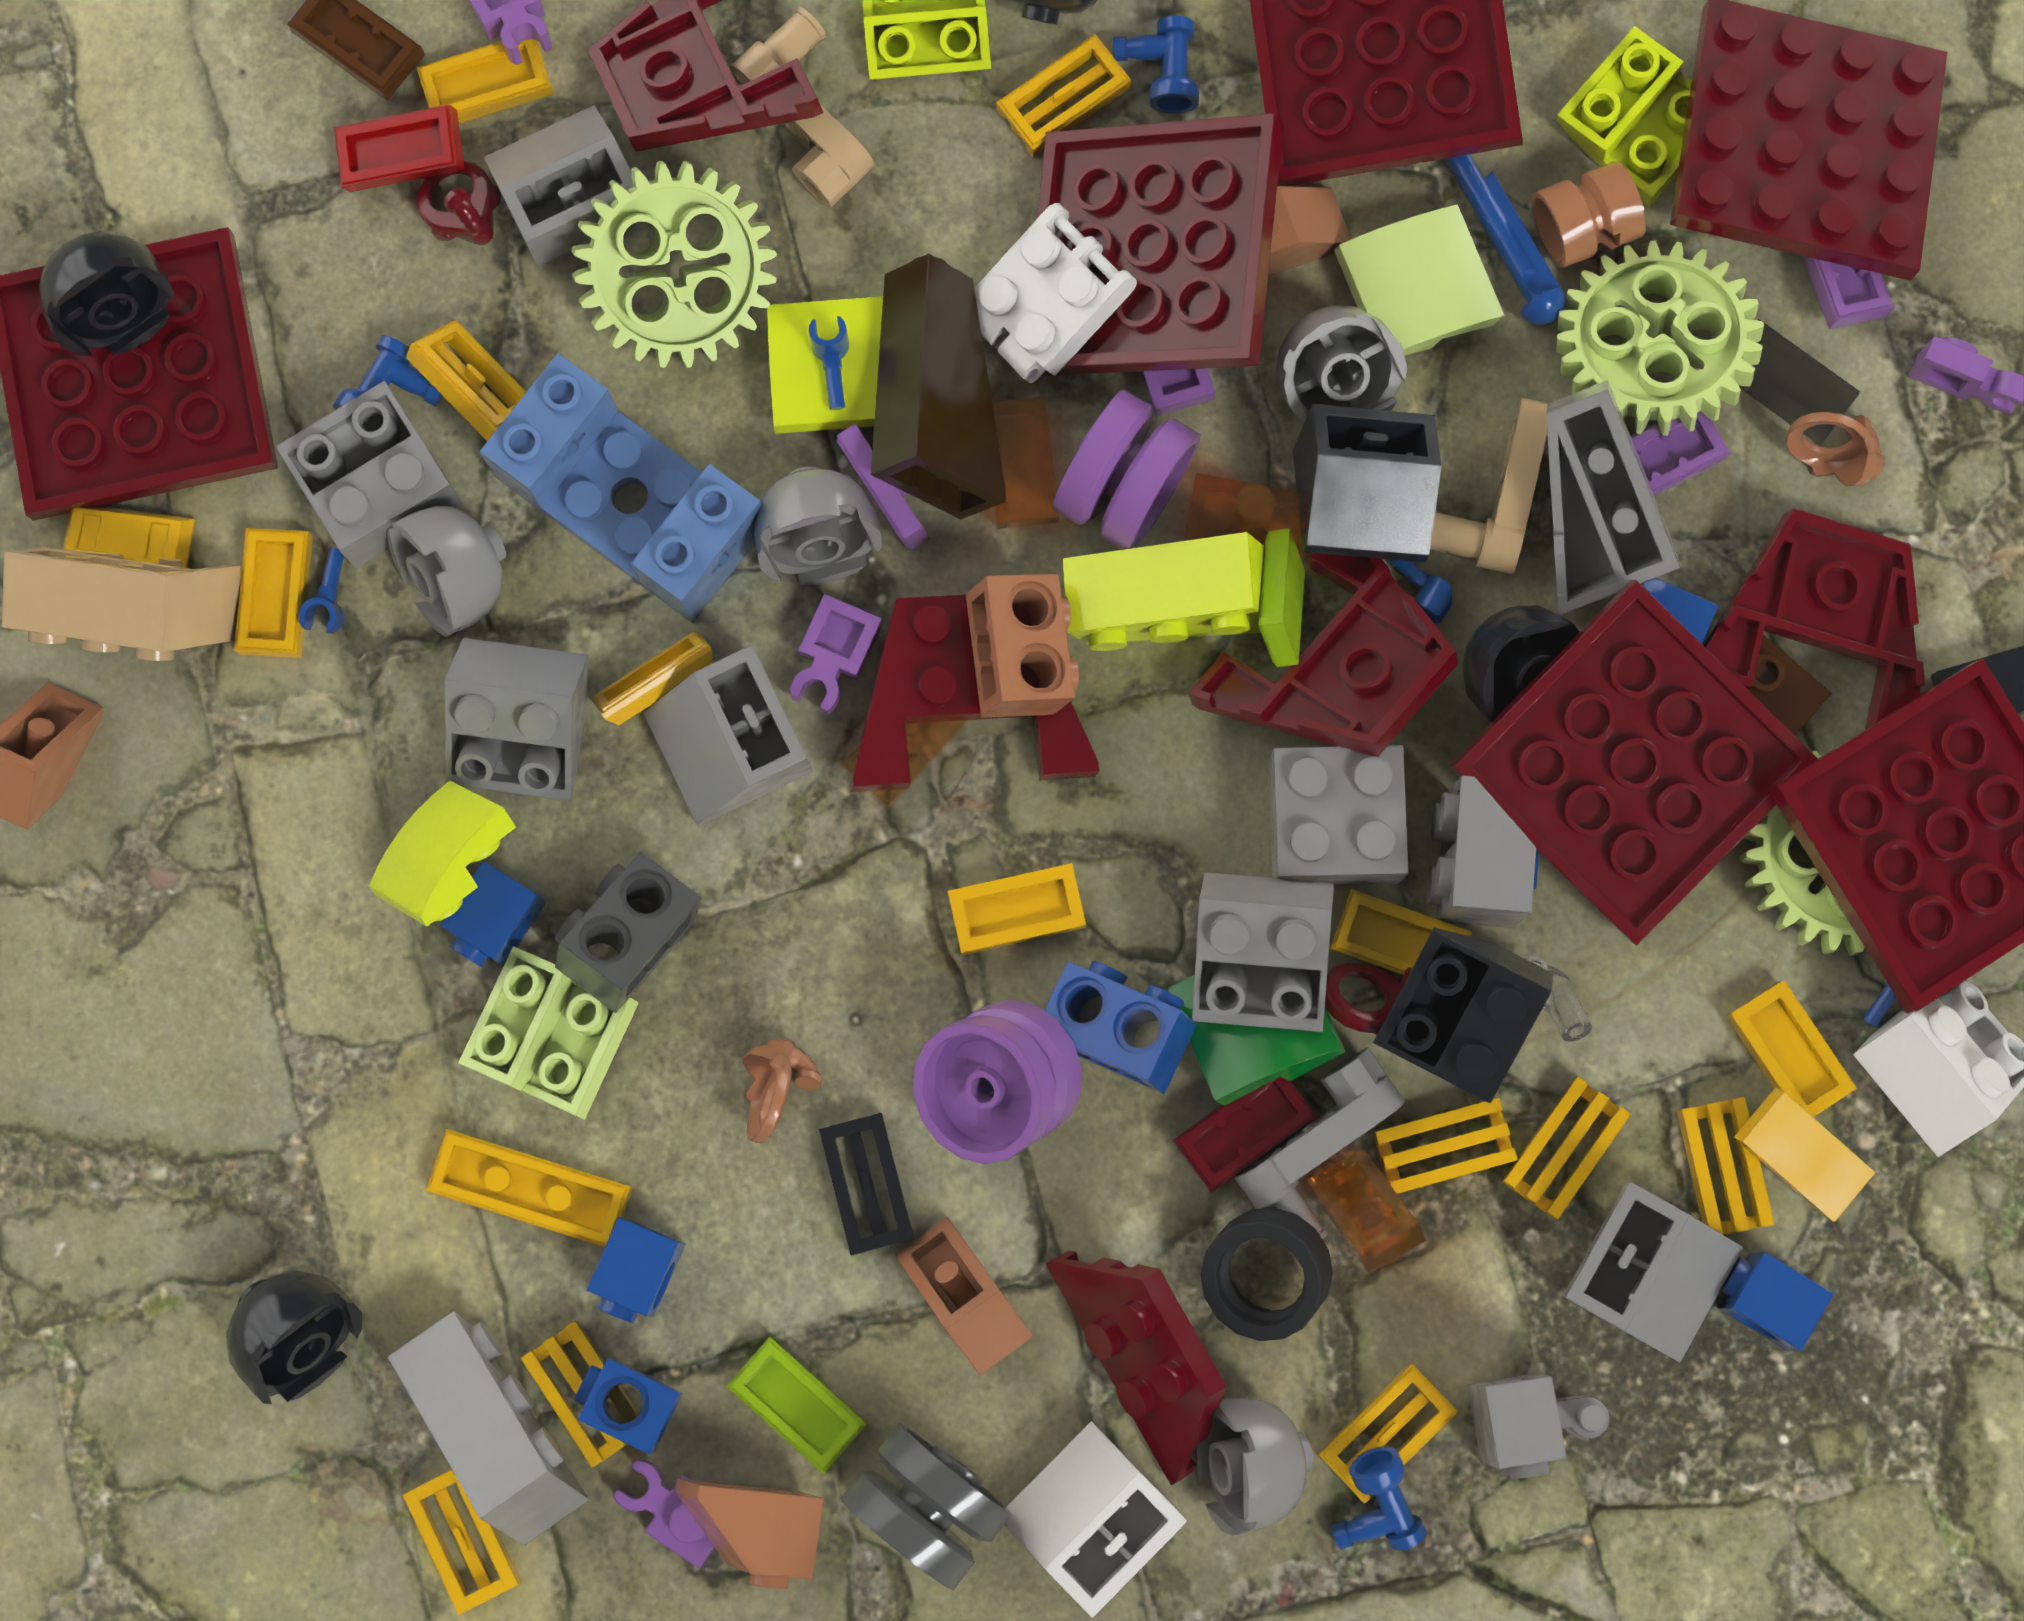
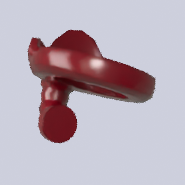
[416,161,501,246]
[1325,963,1412,1035]

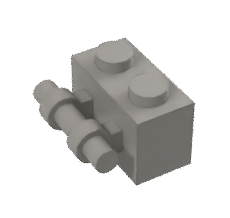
[1467,1374,1609,1479]

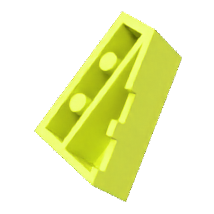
[1063,532,1265,651]

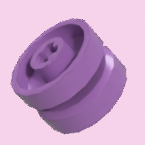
[1053,389,1201,550]
[913,1000,1082,1164]

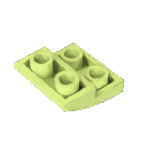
[1334,204,1505,356]
[458,946,639,1120]

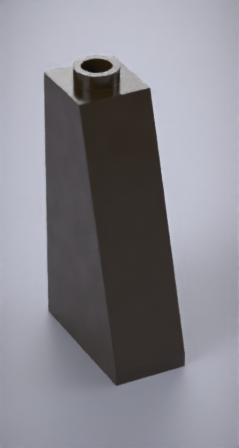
[871,254,1006,520]

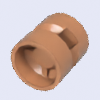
[1531,161,1646,268]

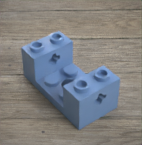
[479,353,762,623]

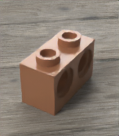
[966,574,1079,718]

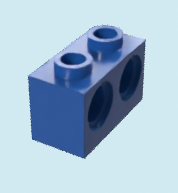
[1044,961,1197,1094]

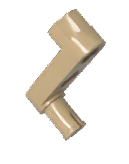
[730,7,875,209]
[1430,397,1549,575]

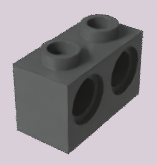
[555,851,702,1013]

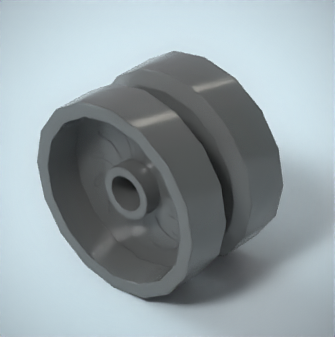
[840,1423,1012,1591]

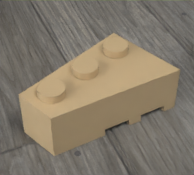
[2,547,241,661]

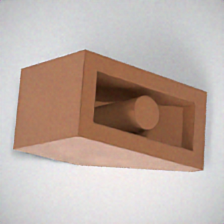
[1268,186,1351,276]
[0,682,104,830]
[895,1217,1033,1375]
[675,1478,824,1589]

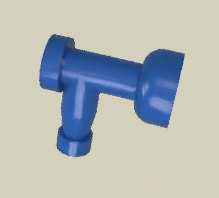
[1113,15,1199,114]
[333,335,443,410]
[1332,1446,1427,1550]

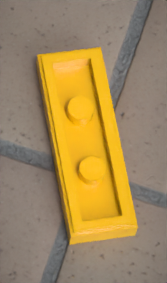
[426,1129,633,1247]

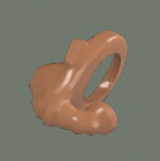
[1786,412,1885,486]
[743,1038,822,1144]

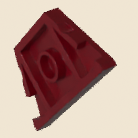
[1046,1250,1227,1485]

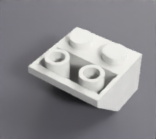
[1853,981,2024,1157]
[1005,1421,1187,1618]

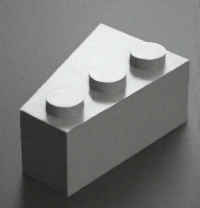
[1546,380,1680,615]
[388,1311,589,1545]

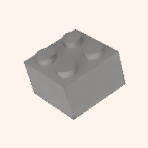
[1268,745,1408,885]

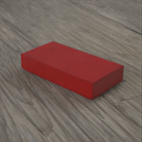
[334,105,465,192]

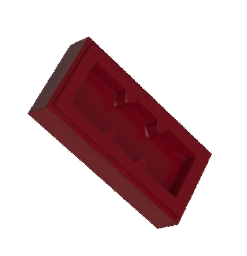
[1172,1077,1316,1194]

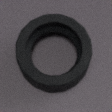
[1200,1208,1333,1341]

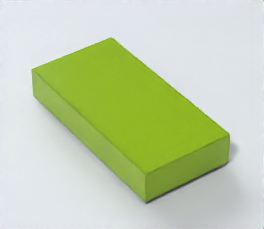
[1258,528,1305,667]
[726,1337,868,1475]

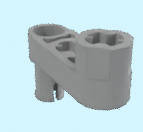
[1235,1047,1405,1256]

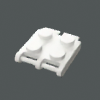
[974,203,1137,383]

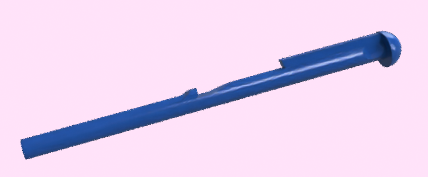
[1444,154,1565,325]

